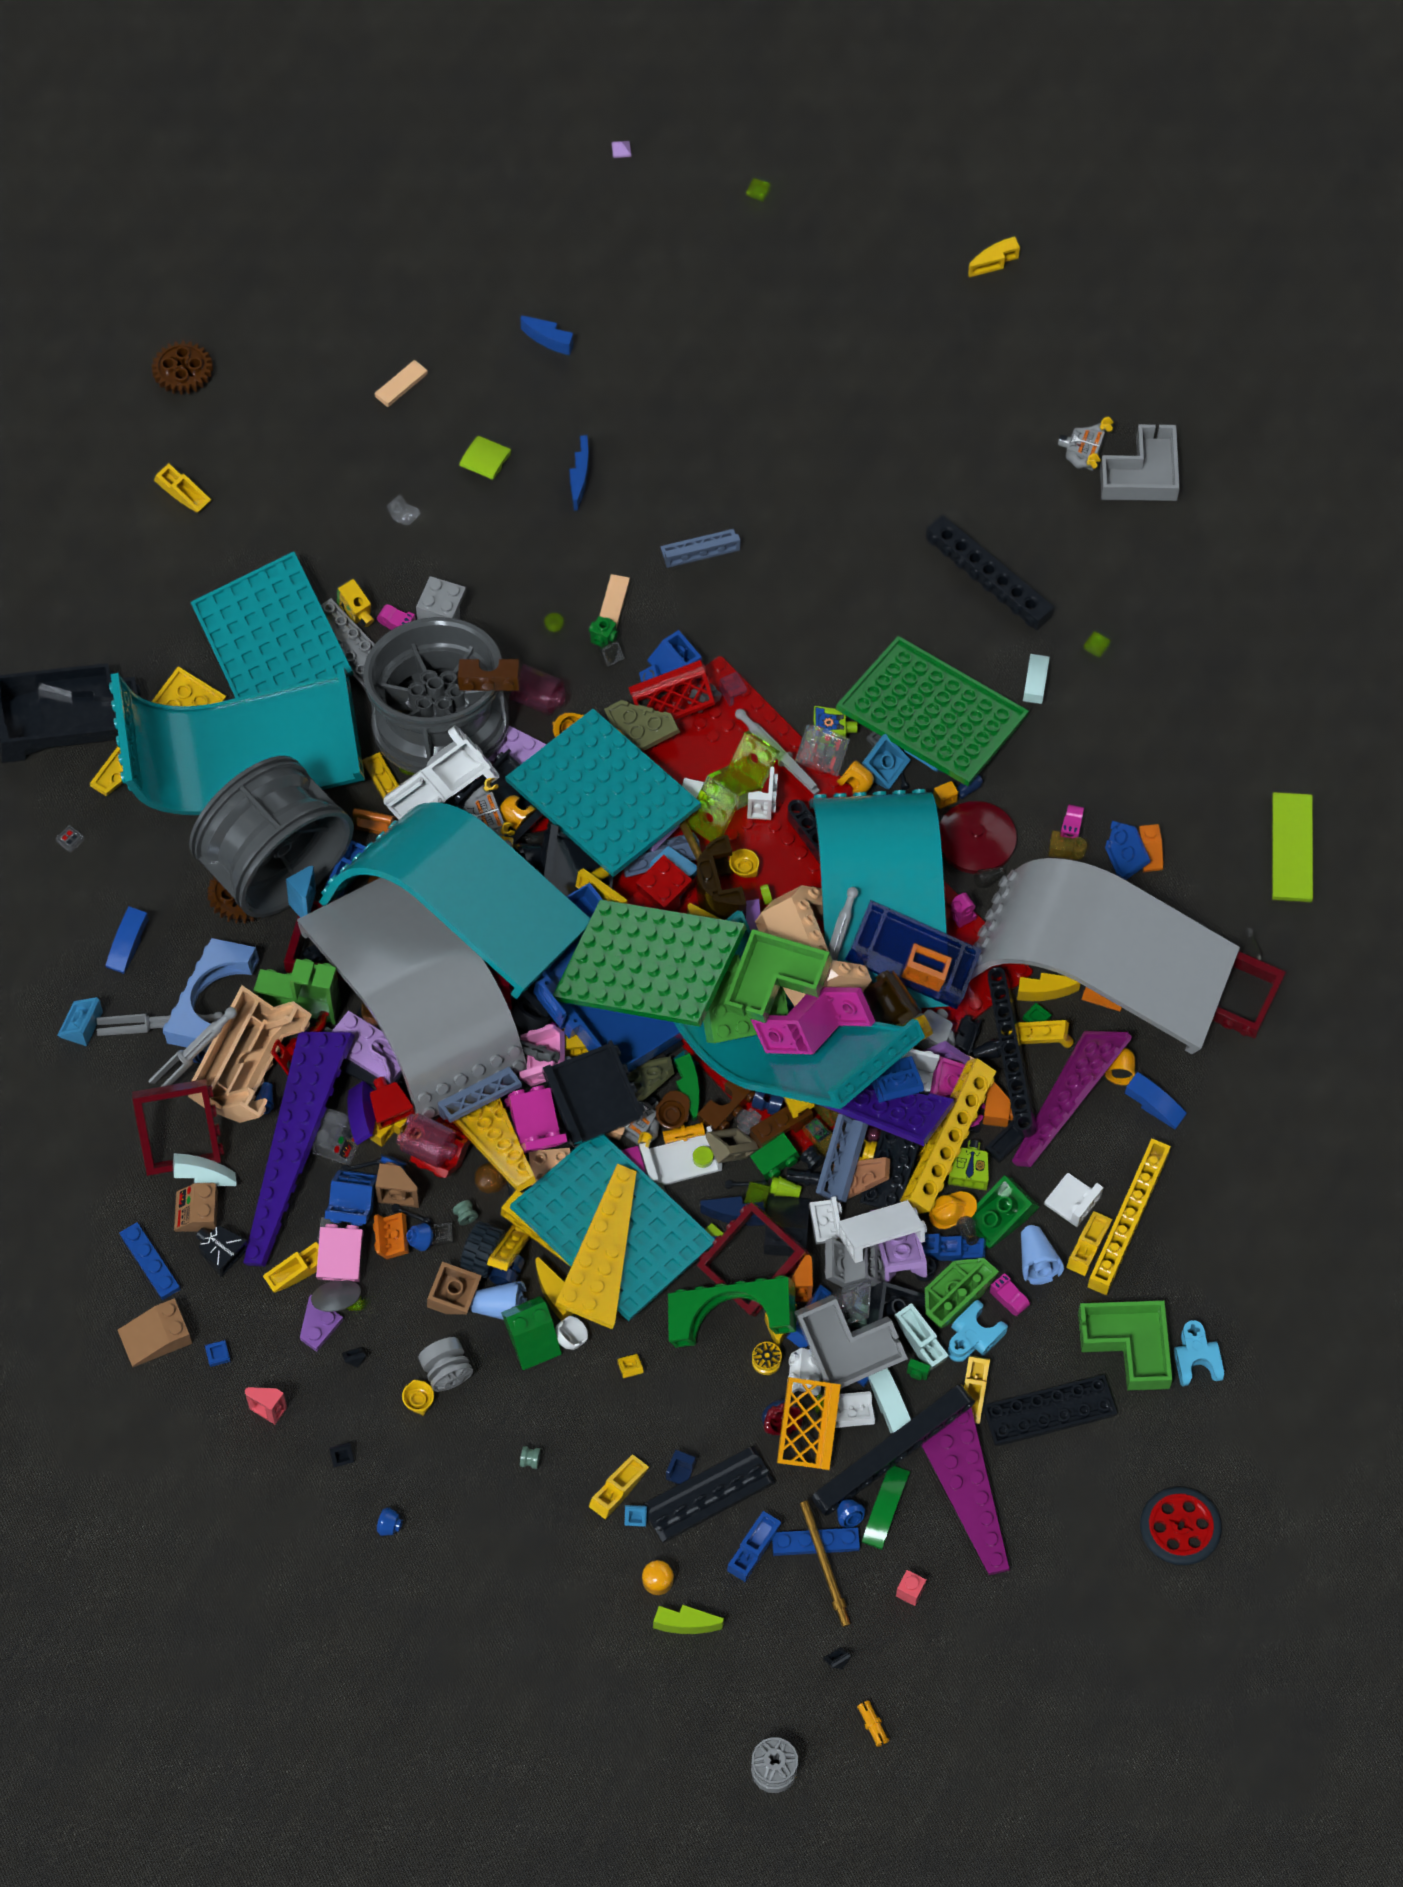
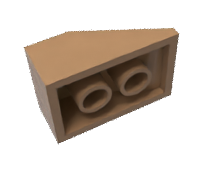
[118,1298,192,1367]

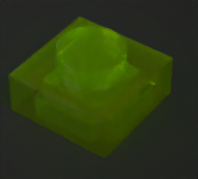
[746,178,770,201]
[1083,631,1111,658]
[745,1182,770,1208]

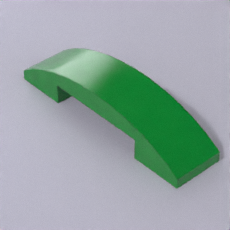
[862,1466,910,1550]

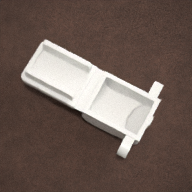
[383,725,499,820]

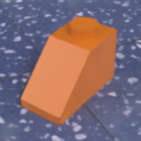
[1138,824,1163,872]
[983,1082,1013,1127]

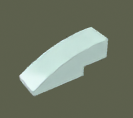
[1023,654,1050,704]
[173,1153,236,1186]
[894,1303,949,1371]
[868,1368,911,1433]

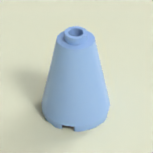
[1021,1225,1064,1285]
[470,1281,527,1320]

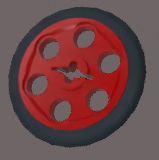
[1140,1487,1222,1565]

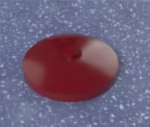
[939,801,1017,874]

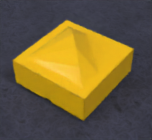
[617,1354,644,1378]

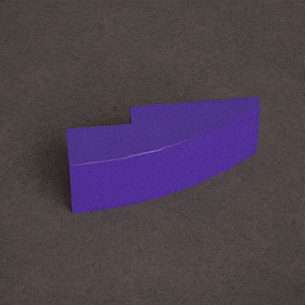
[347,1081,376,1145]

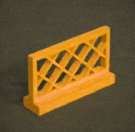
[777,1377,841,1470]

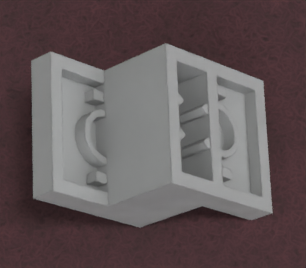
[416,576,466,620]
[825,1238,890,1291]

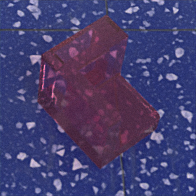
[719,672,747,706]

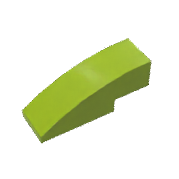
[653,1605,724,1634]

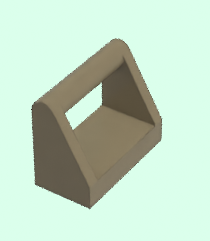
[706,1128,759,1164]

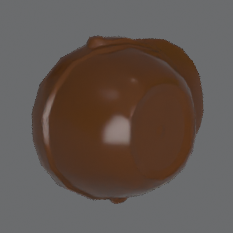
[655,1090,690,1129]

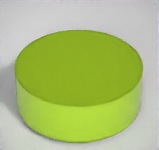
[760,884,772,905]
[693,1146,713,1168]

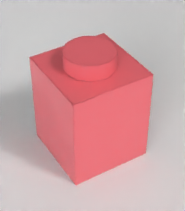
[896,1570,926,1606]

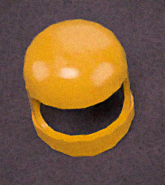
[836,760,874,794]
[499,795,537,830]
[1105,1048,1136,1085]
[642,1560,674,1595]

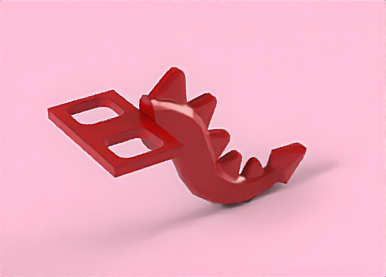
[270,1011,329,1075]

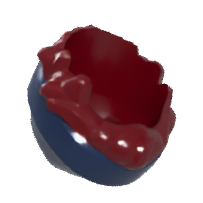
[762,1399,803,1435]

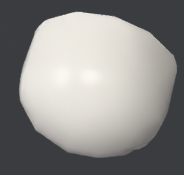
[555,1316,588,1350]

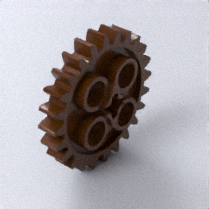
[151,340,213,395]
[207,876,261,924]

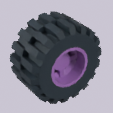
[461,1221,505,1279]

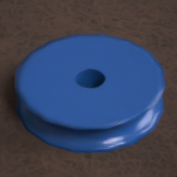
[378,1154,408,1170]

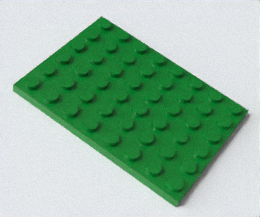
[836,636,1029,786]
[553,899,747,1027]

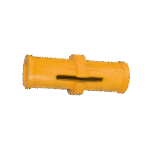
[662,1122,705,1144]
[857,1701,889,1747]

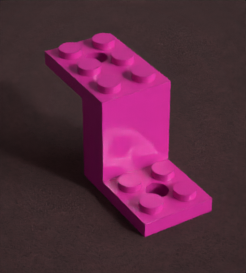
[751,987,876,1055]
[503,1085,567,1153]

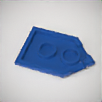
[1105,821,1151,880]

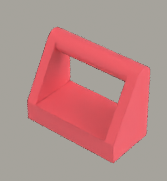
[245,1387,287,1425]

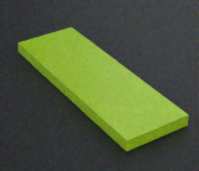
[1272,792,1313,902]

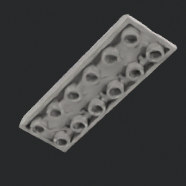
[321,598,375,692]

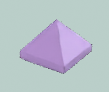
[612,141,631,158]

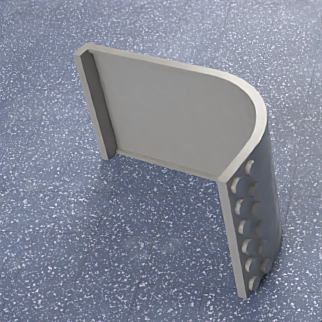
[963,858,1240,1054]
[297,878,527,1124]

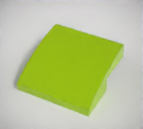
[459,436,512,480]

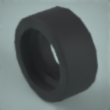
[511,997,552,1031]

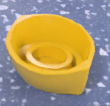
[729,849,759,878]
[402,1380,434,1416]

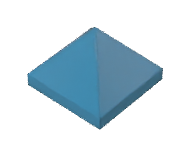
[625,1505,647,1526]

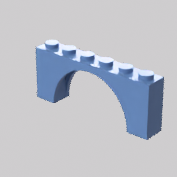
[163,938,259,1052]

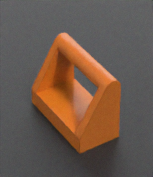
[352,809,398,834]
[901,943,952,992]
[791,1255,813,1302]

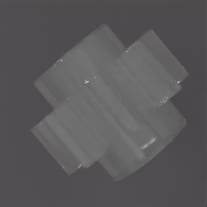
[737,1108,762,1135]

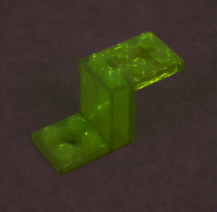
[686,731,780,842]

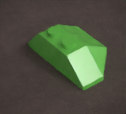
[924,1258,999,1328]

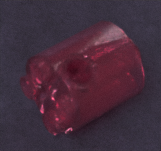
[509,664,566,716]
[396,1113,458,1168]

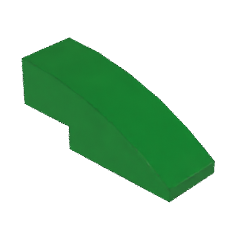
[675,1053,699,1122]

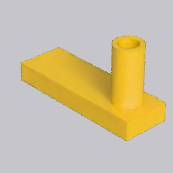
[575,867,628,904]
[1008,1020,1074,1048]

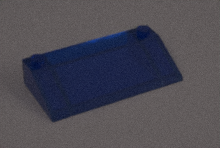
[845,900,982,1009]

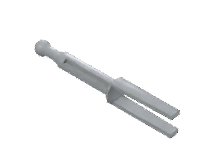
[735,709,820,795]
[828,887,859,961]
[148,1007,237,1087]
[96,1012,224,1036]

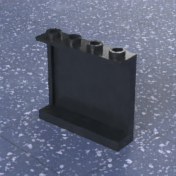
[454,749,545,847]
[538,824,616,896]
[542,1040,645,1147]

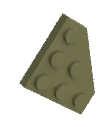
[604,700,680,752]
[627,1056,674,1102]

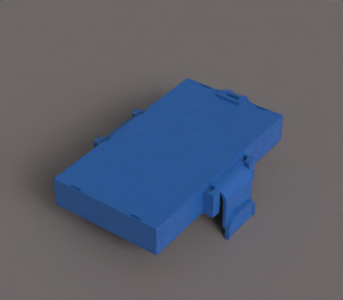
[533,882,684,1072]

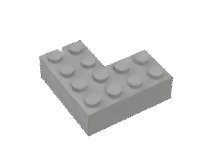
[1100,424,1179,501]
[794,1295,908,1389]

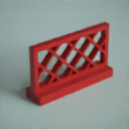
[628,660,716,720]

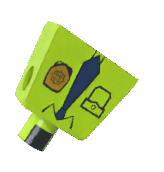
[948,1140,989,1191]

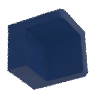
[666,1450,696,1484]

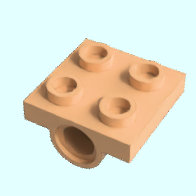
[529,1148,570,1186]

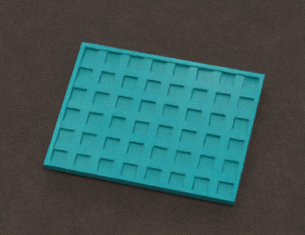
[191,551,354,698]
[505,709,701,877]
[510,1135,715,1321]

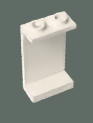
[639,1126,722,1186]
[838,1200,927,1263]

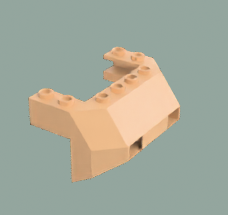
[755,885,872,1006]
[188,985,312,1123]

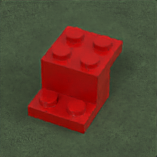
[627,855,693,912]
[410,1117,472,1178]

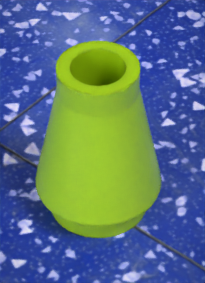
[770,1176,801,1198]

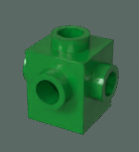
[589,616,618,650]

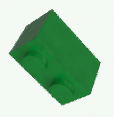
[750,1132,800,1180]

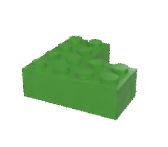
[724,929,832,1023]
[703,955,789,1043]
[254,959,342,1025]
[1078,1301,1172,1390]

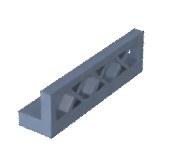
[661,529,740,568]
[623,832,701,877]
[438,1067,522,1123]
[816,1114,868,1202]

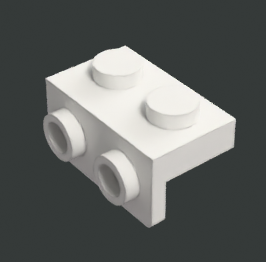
[809,1196,842,1244]
[787,1348,822,1396]
[835,1391,875,1428]

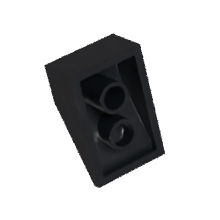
[764,1195,810,1256]
[867,1281,935,1335]

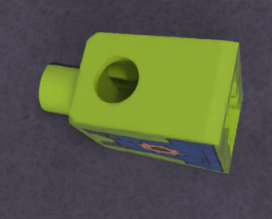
[814,706,857,748]

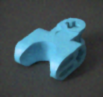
[948,1300,1009,1362]
[1174,1320,1224,1386]

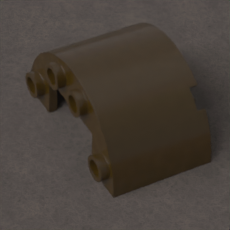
[696,834,747,920]
[847,970,922,1025]

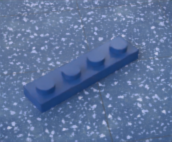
[119,1222,180,1300]
[772,1528,860,1556]

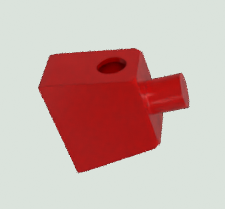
[369,1077,415,1130]

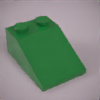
[965,1175,1039,1249]
[501,1296,562,1370]

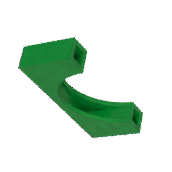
[668,1276,796,1348]

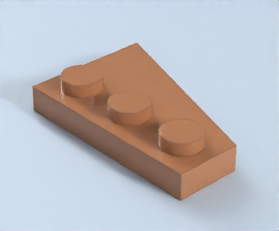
[833,1157,890,1203]

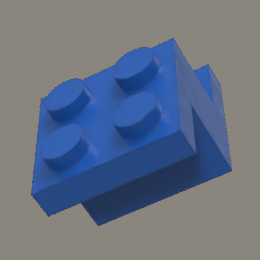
[872,1056,924,1103]
[324,1170,377,1226]

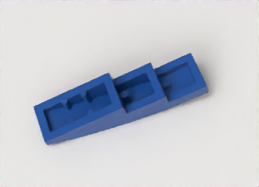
[569,435,589,511]
[922,1234,986,1261]

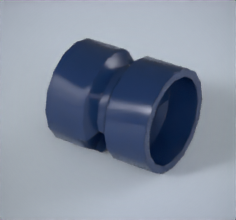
[752,1091,786,1115]
[489,1255,525,1285]

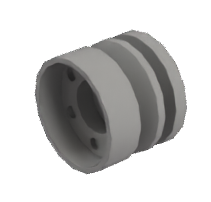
[418,1337,473,1392]
[751,1737,798,1793]

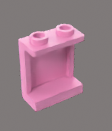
[519,1024,565,1087]
[316,1224,363,1282]

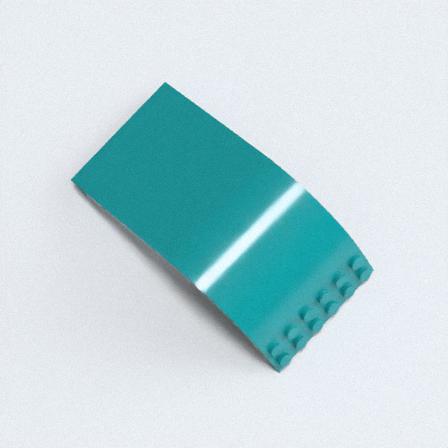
[109,667,365,815]
[809,789,951,1008]
[319,802,590,999]
[674,911,925,1109]

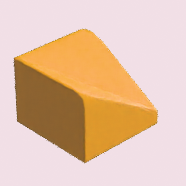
[933,781,958,809]

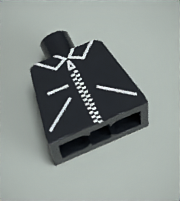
[196,1226,248,1277]

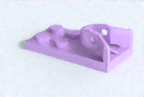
[332,1011,402,1084]
[870,1209,927,1283]

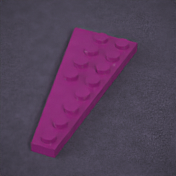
[1012,1031,1132,1167]
[911,1407,1010,1575]

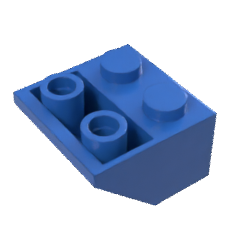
[647,630,702,675]

